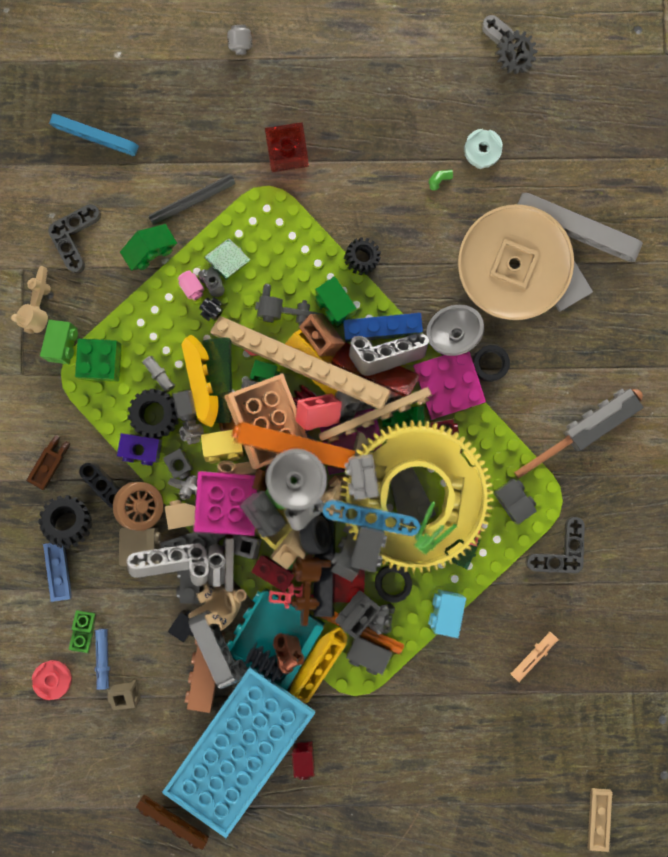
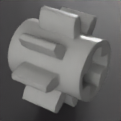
[180,420,204,445]

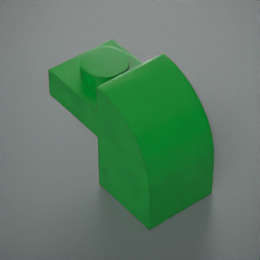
[382,406,425,427]

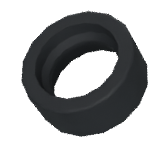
[472,345,510,382]
[299,516,331,555]
[375,564,412,603]

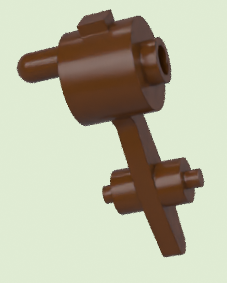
[292,554,332,626]

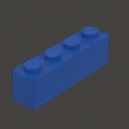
[343,313,423,343]

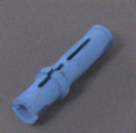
[94,629,110,690]

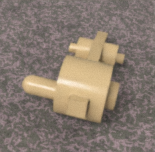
[11,266,51,334]

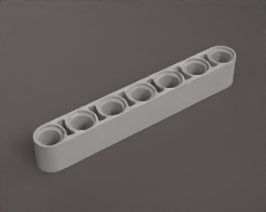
[517,193,643,262]

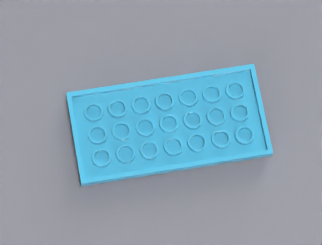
[162,666,315,838]

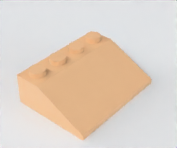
[224,374,308,469]

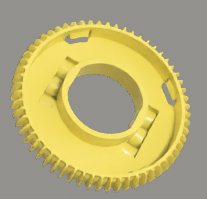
[340,421,493,573]

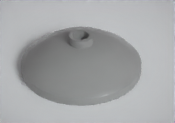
[427,305,484,356]
[266,449,327,510]

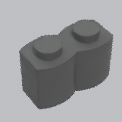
[172,390,197,422]
[493,479,537,525]

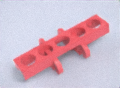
[268,583,314,609]

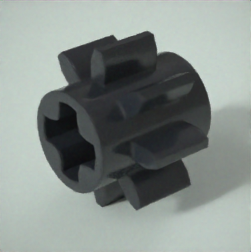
[199,297,223,321]

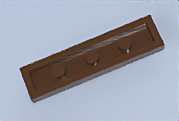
[136,795,209,850]

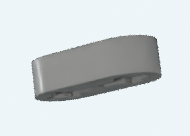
[482,15,514,44]

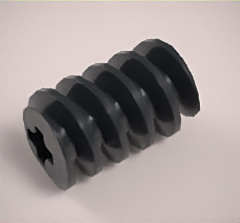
[245,642,284,683]

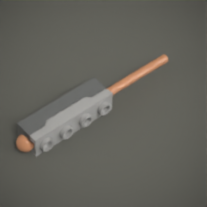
[514,388,644,479]

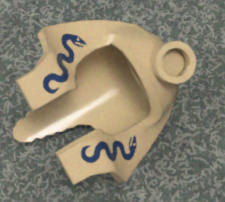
[188,583,247,630]

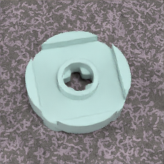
[464,129,502,169]

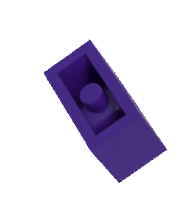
[117,433,163,466]

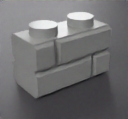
[345,454,379,500]

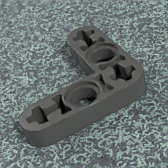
[48,204,101,274]
[526,517,585,573]

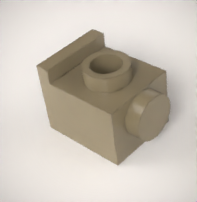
[107,680,141,710]

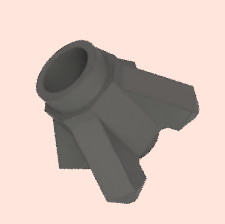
[368,603,395,635]

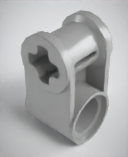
[285,500,324,530]

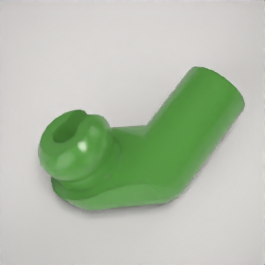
[428,170,453,190]

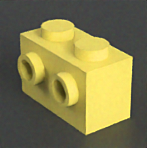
[201,430,244,464]

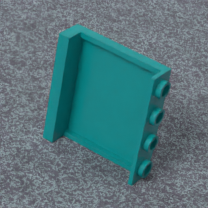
[227,588,325,690]

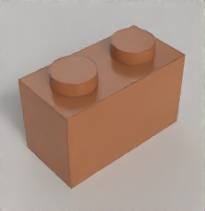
[299,314,345,356]

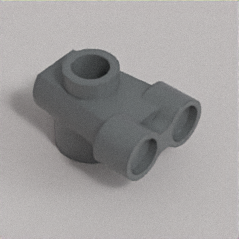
[198,265,225,297]

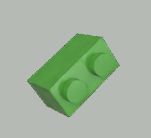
[40,320,78,364]

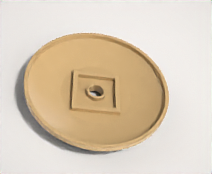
[458,204,574,320]

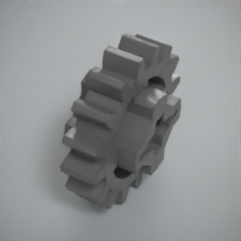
[495,30,538,75]

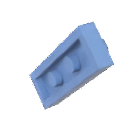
[43,543,72,602]

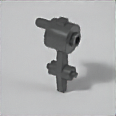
[255,284,322,326]

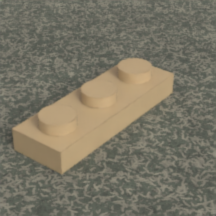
[587,788,612,852]

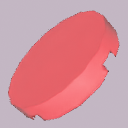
[32,660,72,700]

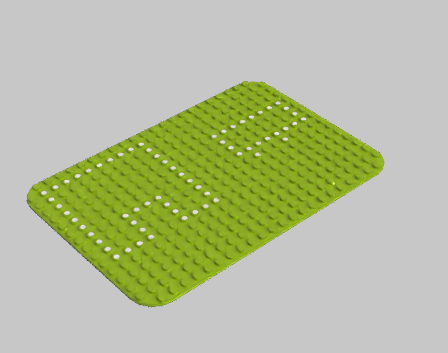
[61,186,563,696]

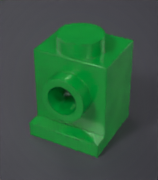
[250,360,280,382]

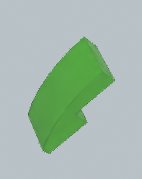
[68,610,96,653]

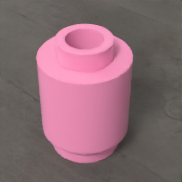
[178,270,205,300]

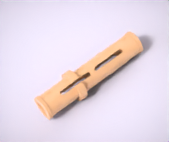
[510,631,559,683]

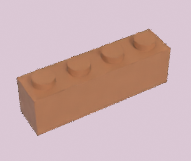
[185,631,225,713]

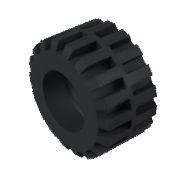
[127,389,179,439]
[38,495,92,548]

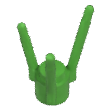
[414,502,457,554]

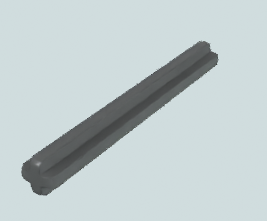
[149,175,235,225]

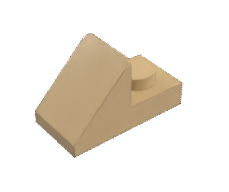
[271,529,306,569]

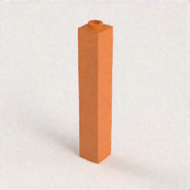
[232,422,355,470]

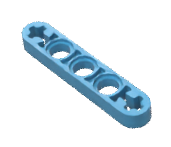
[49,114,139,156]
[323,500,420,536]

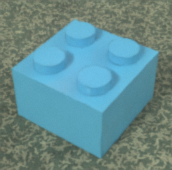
[428,589,466,638]

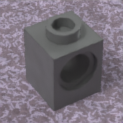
[163,449,194,480]

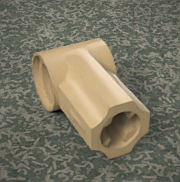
[217,460,256,476]

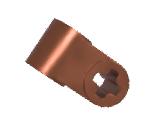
[273,633,304,674]

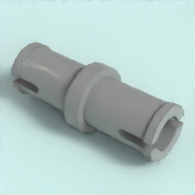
[142,356,175,393]

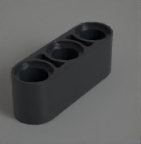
[79,463,120,508]

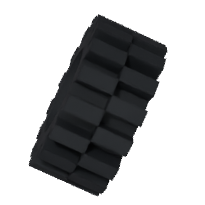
[344,237,381,275]

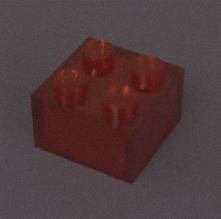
[265,122,309,172]

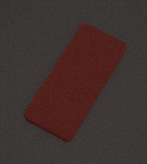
[331,342,419,397]

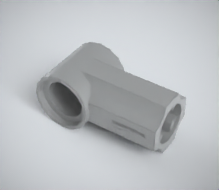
[207,544,225,587]

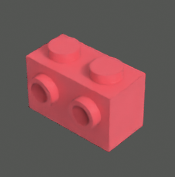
[296,394,342,430]

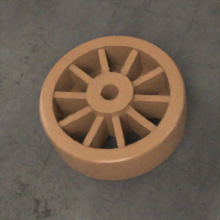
[113,482,164,531]

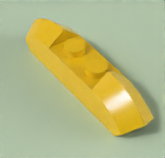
[181,335,218,428]
[289,627,348,703]

